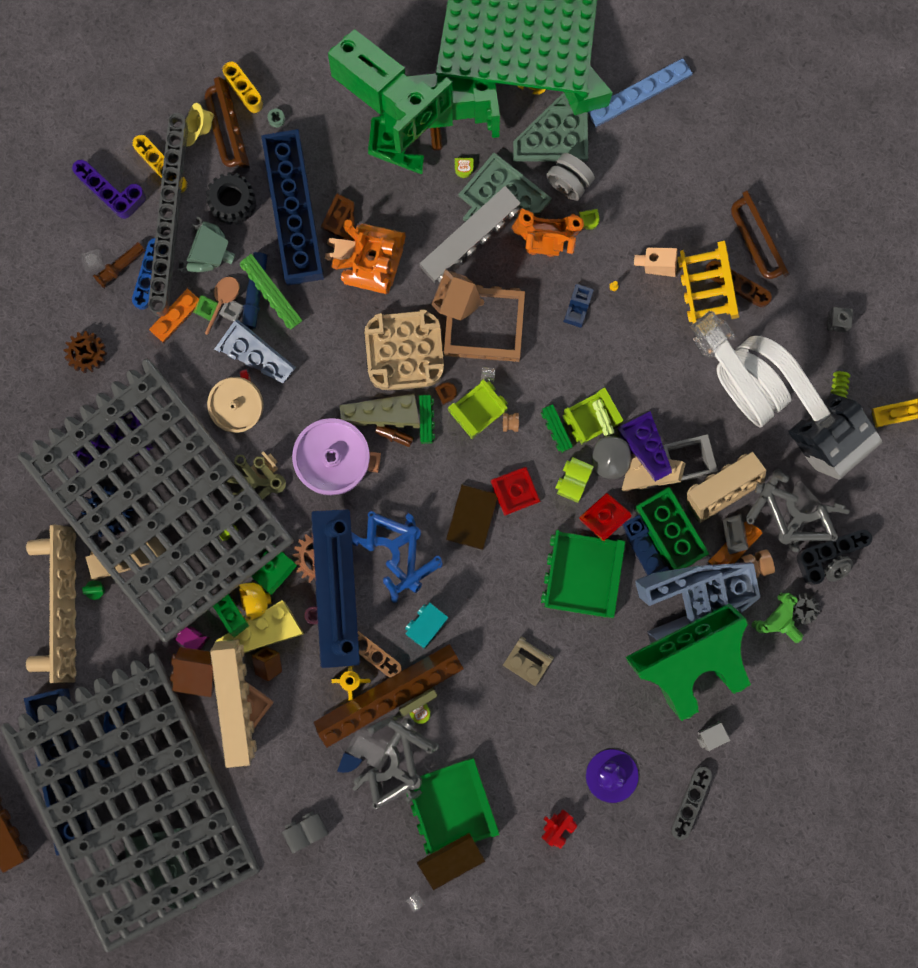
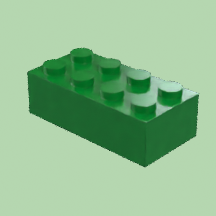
[634,487,709,570]

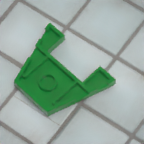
[368,116,424,174]

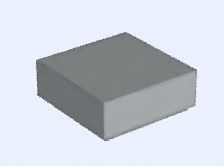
[219,300,244,322]

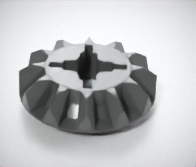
[824,555,853,582]
[793,593,820,624]

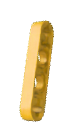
[132,135,187,193]

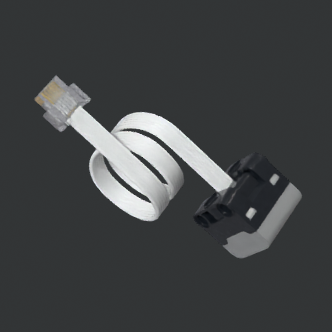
[690,311,882,480]

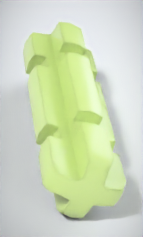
[592,399,614,437]

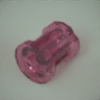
[304,607,318,625]

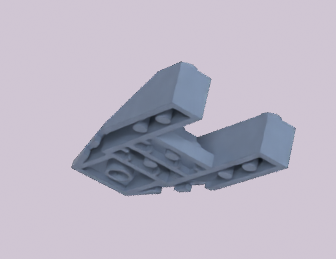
[635,562,761,644]

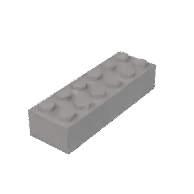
[420,186,520,283]

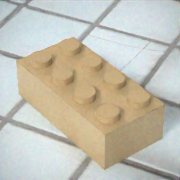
[687,452,766,523]

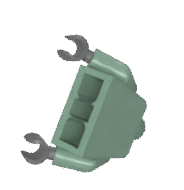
[177,217,235,273]

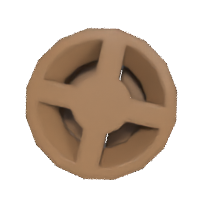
[503,413,519,432]

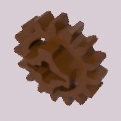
[64,331,107,373]

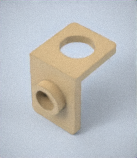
[251,451,278,479]

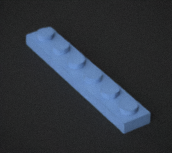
[587,58,692,127]

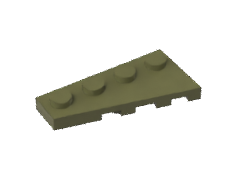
[339,394,420,428]

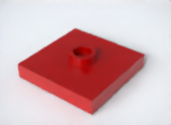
[490,467,540,516]
[579,493,632,541]

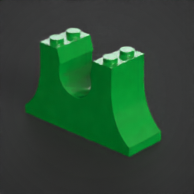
[626,603,751,721]

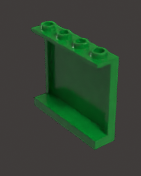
[541,530,625,619]
[406,758,499,855]

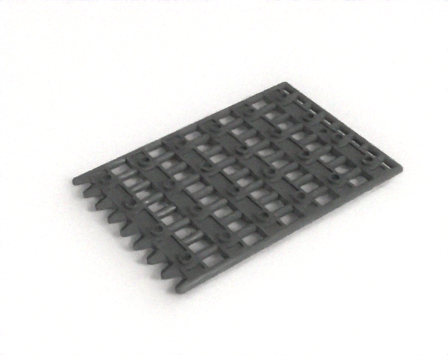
[18,359,294,642]
[1,652,260,952]

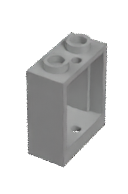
[663,434,718,485]

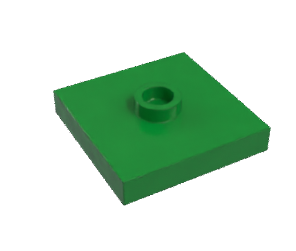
[251,544,297,595]

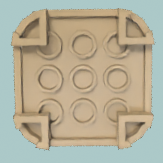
[365,310,444,390]

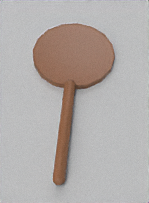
[205,277,240,335]

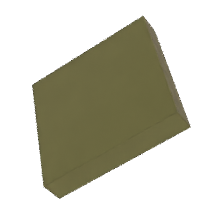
[399,687,437,716]

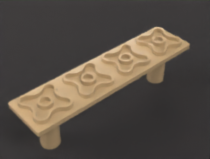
[26,525,76,683]

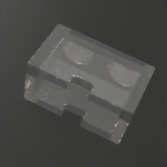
[346,728,389,770]

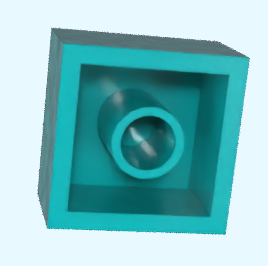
[405,603,448,649]

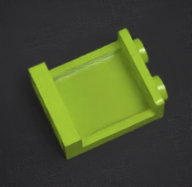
[448,379,508,439]
[563,388,623,445]

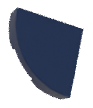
[337,753,362,773]

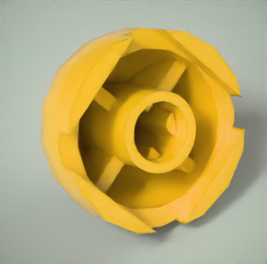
[239,583,271,621]

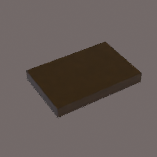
[446,484,497,550]
[417,833,485,890]

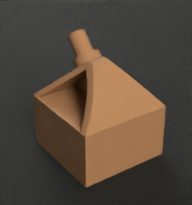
[432,269,484,321]

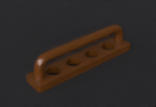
[205,76,250,168]
[731,190,790,279]

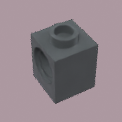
[827,307,853,333]

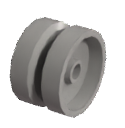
[546,153,595,201]

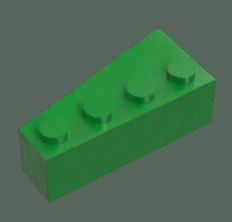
[564,66,613,115]

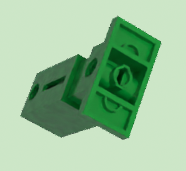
[328,29,453,153]
[381,73,500,138]

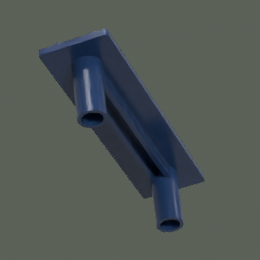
[311,510,360,668]

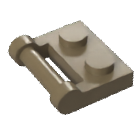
[503,636,554,687]

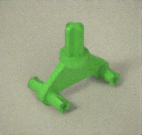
[752,593,803,643]

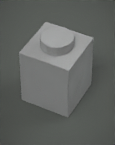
[697,722,730,751]

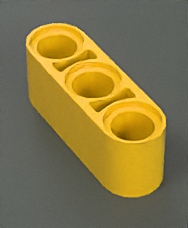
[223,62,263,113]

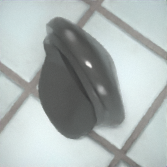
[592,435,631,479]

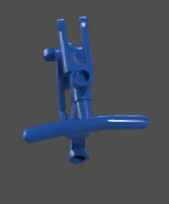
[351,511,443,603]

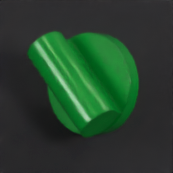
[82,580,105,600]

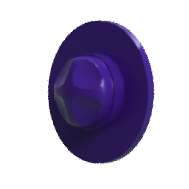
[586,749,638,803]

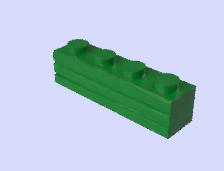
[419,395,435,444]
[541,404,573,453]

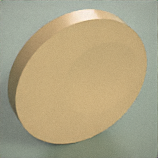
[207,377,263,433]

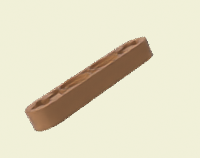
[358,631,402,677]

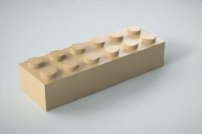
[211,639,257,768]

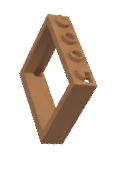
[444,285,525,362]

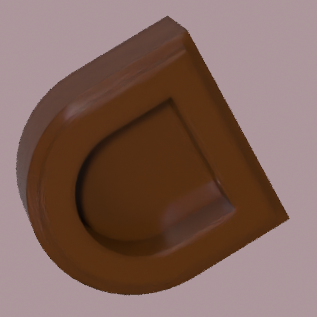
[435,382,457,405]

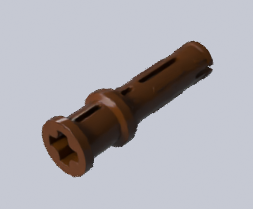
[93,242,145,289]

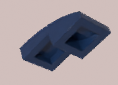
[564,284,594,328]

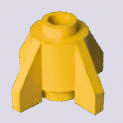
[331,666,371,701]

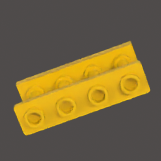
[677,241,739,327]

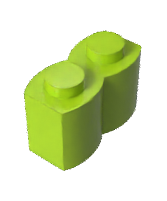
[555,457,594,503]

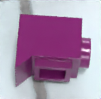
[175,626,210,650]

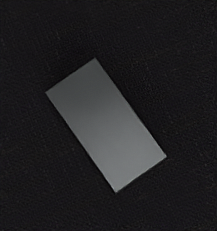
[723,514,749,554]

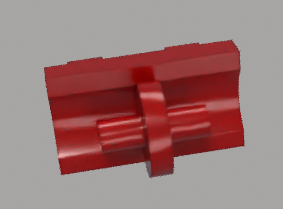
[541,809,578,848]

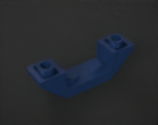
[623,515,670,576]

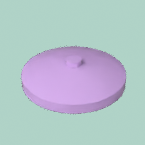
[292,418,370,495]

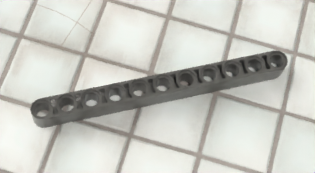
[148,113,188,317]

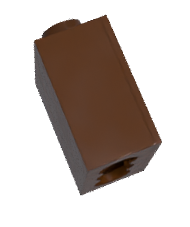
[171,647,215,697]

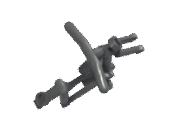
[745,468,849,552]
[352,714,439,809]

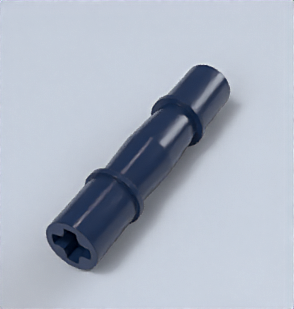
[241,252,268,329]

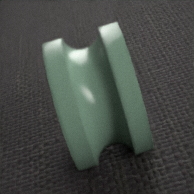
[268,109,285,128]

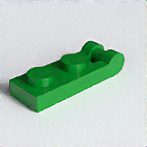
[213,594,250,638]

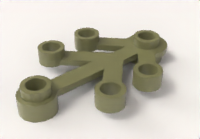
[224,455,286,500]

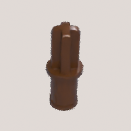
[375,425,413,447]

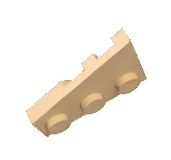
[622,454,685,492]

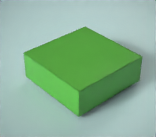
[193,295,218,321]

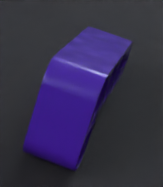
[72,160,146,219]

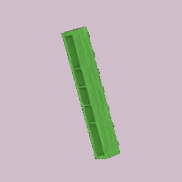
[240,254,302,330]

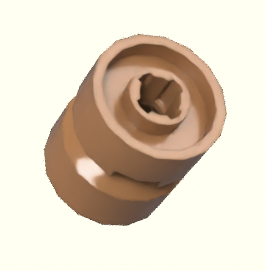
[740,549,775,578]

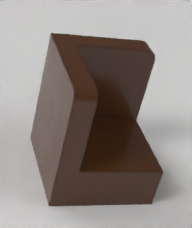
[252,646,282,681]

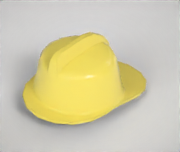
[186,103,214,146]

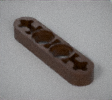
[705,261,772,307]

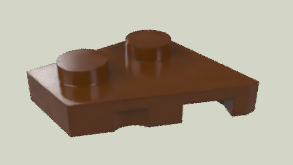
[321,194,355,241]

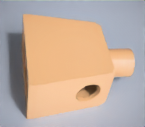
[634,248,677,277]

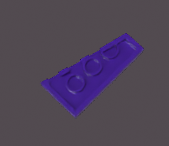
[617,411,672,481]

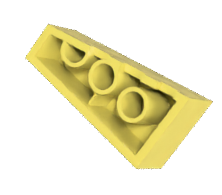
[215,600,304,653]

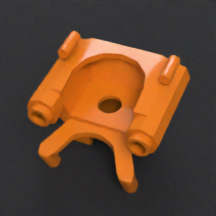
[512,208,584,257]
[332,219,406,294]

